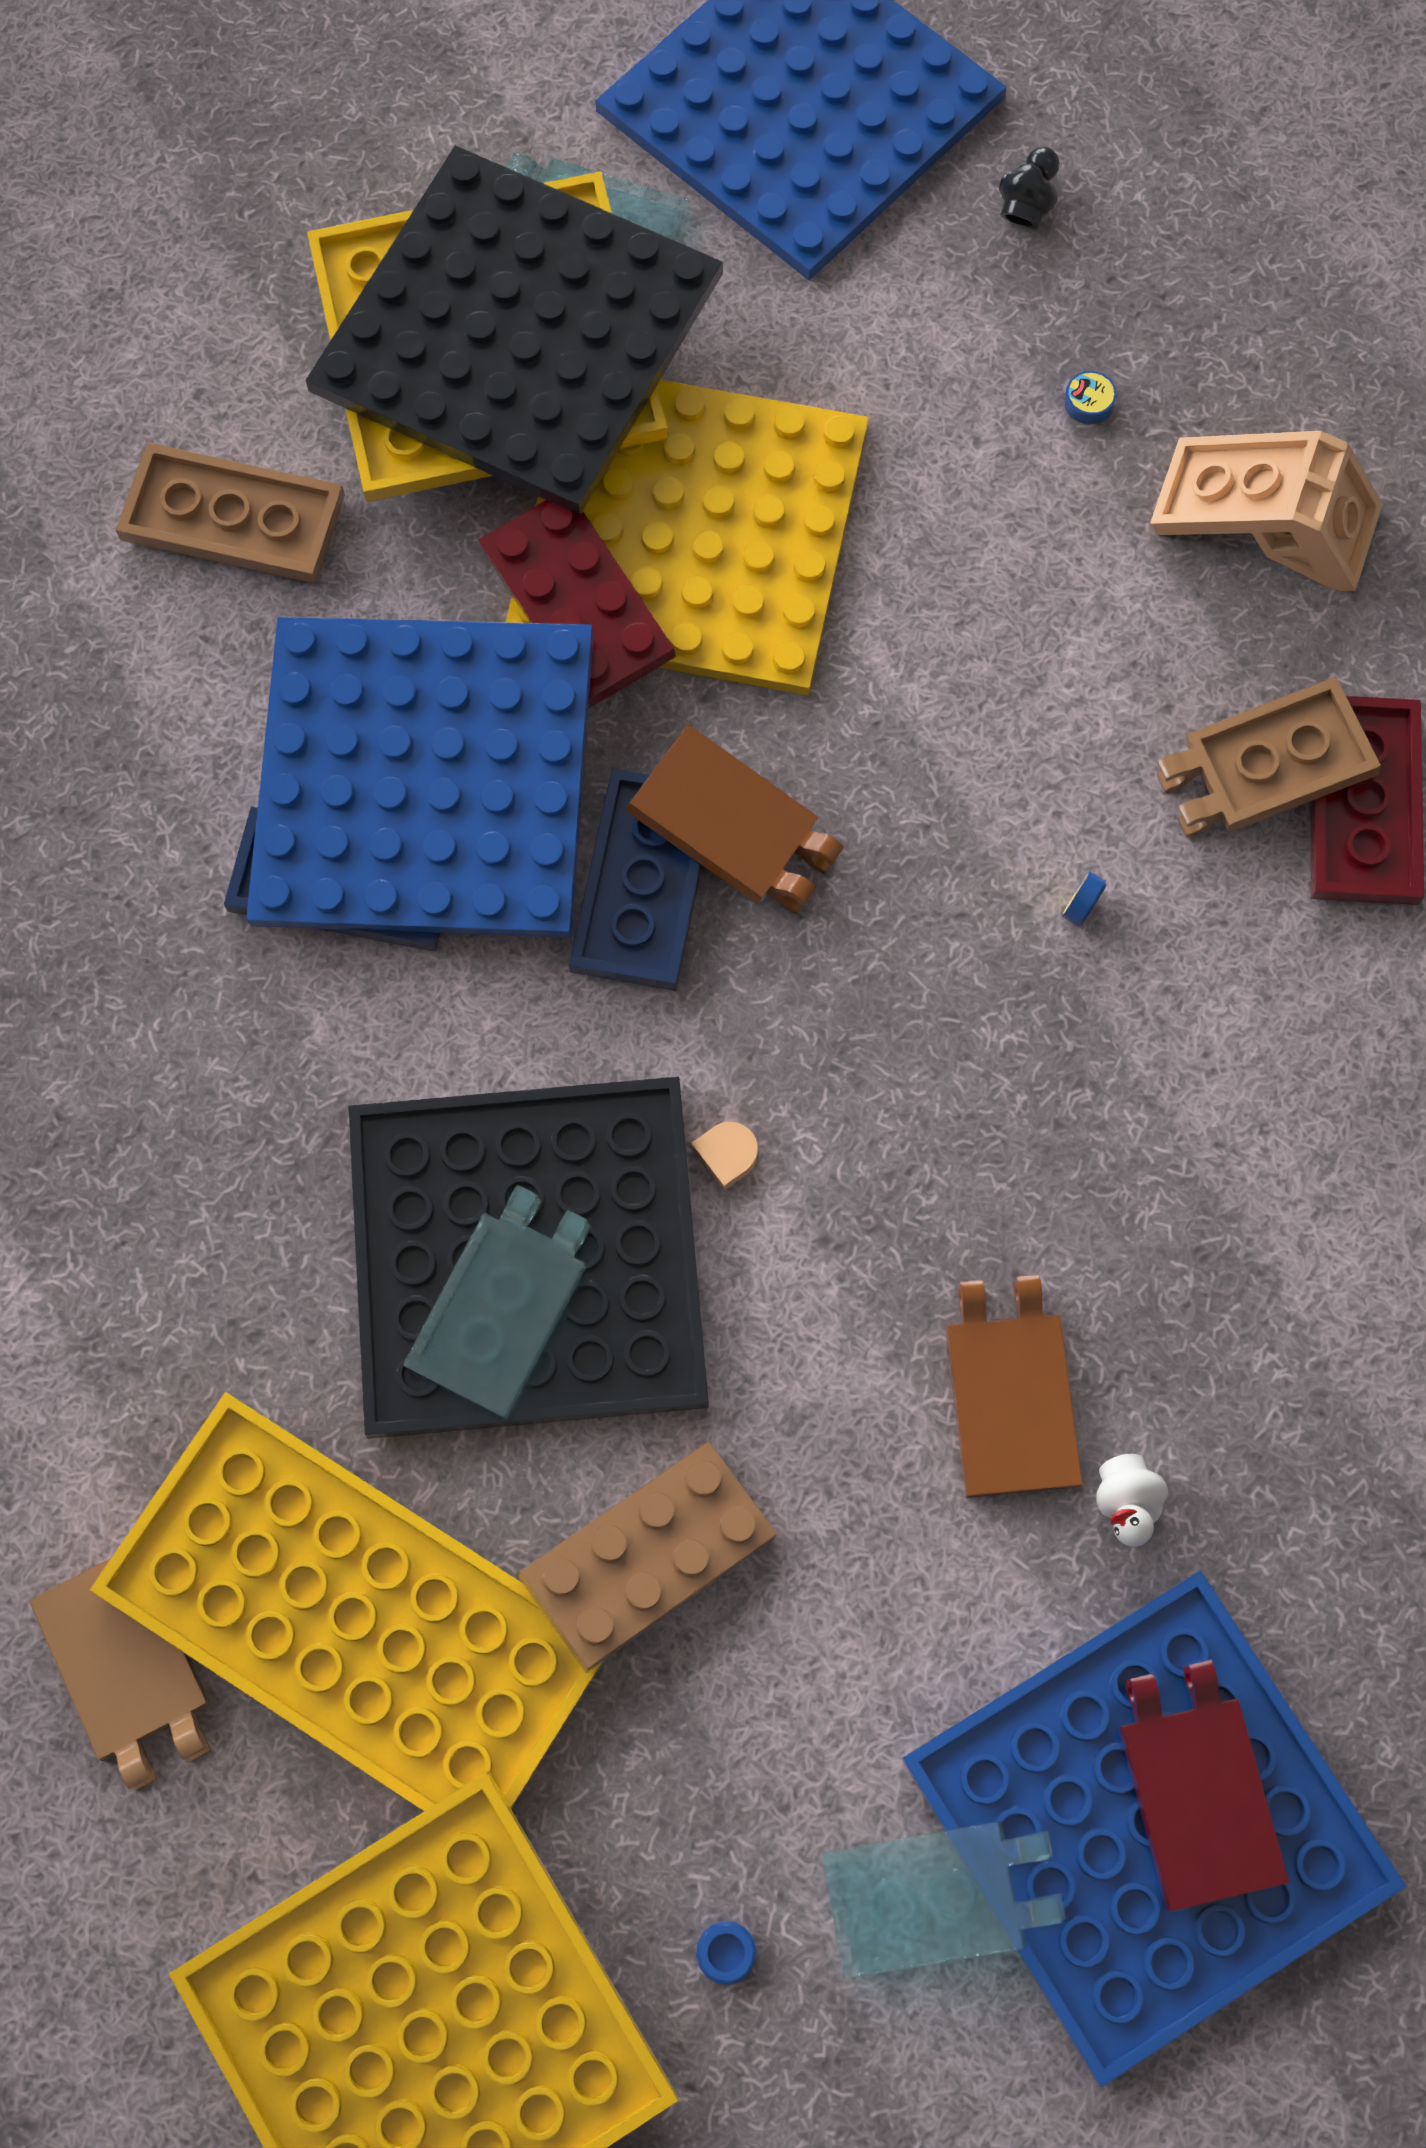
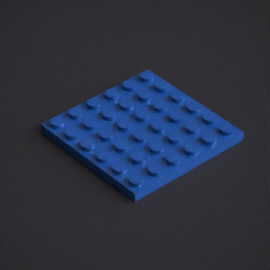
[595,0,1007,281]
[246,617,594,938]
[901,1570,1406,2087]

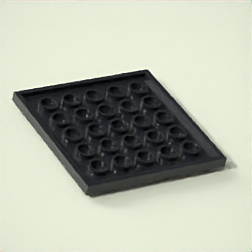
[305,145,723,515]
[348,1076,709,1439]

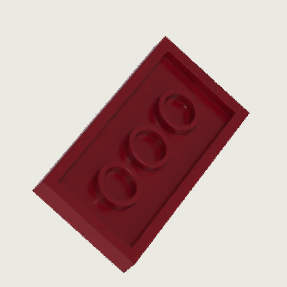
[478,500,676,708]
[1310,696,1424,905]

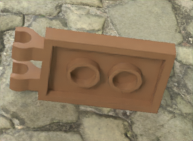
[1157,676,1381,838]
[29,1558,212,1791]

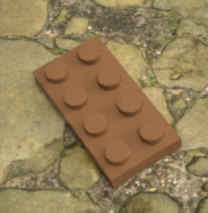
[116,442,345,584]
[518,1441,777,1673]

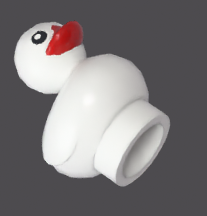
[1096,1454,1169,1547]

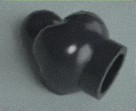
[999,147,1060,228]

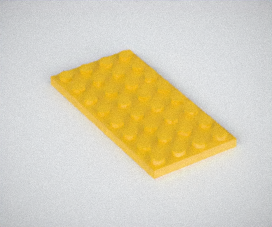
[90,1392,604,1811]

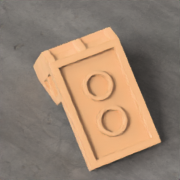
[1150,431,1383,591]

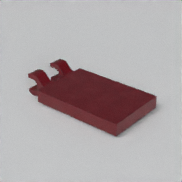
[1119,1660,1289,1911]

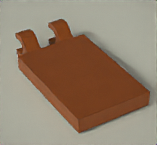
[625,724,844,914]
[945,1275,1082,1498]

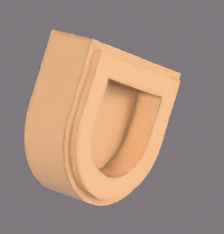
[691,1122,758,1191]

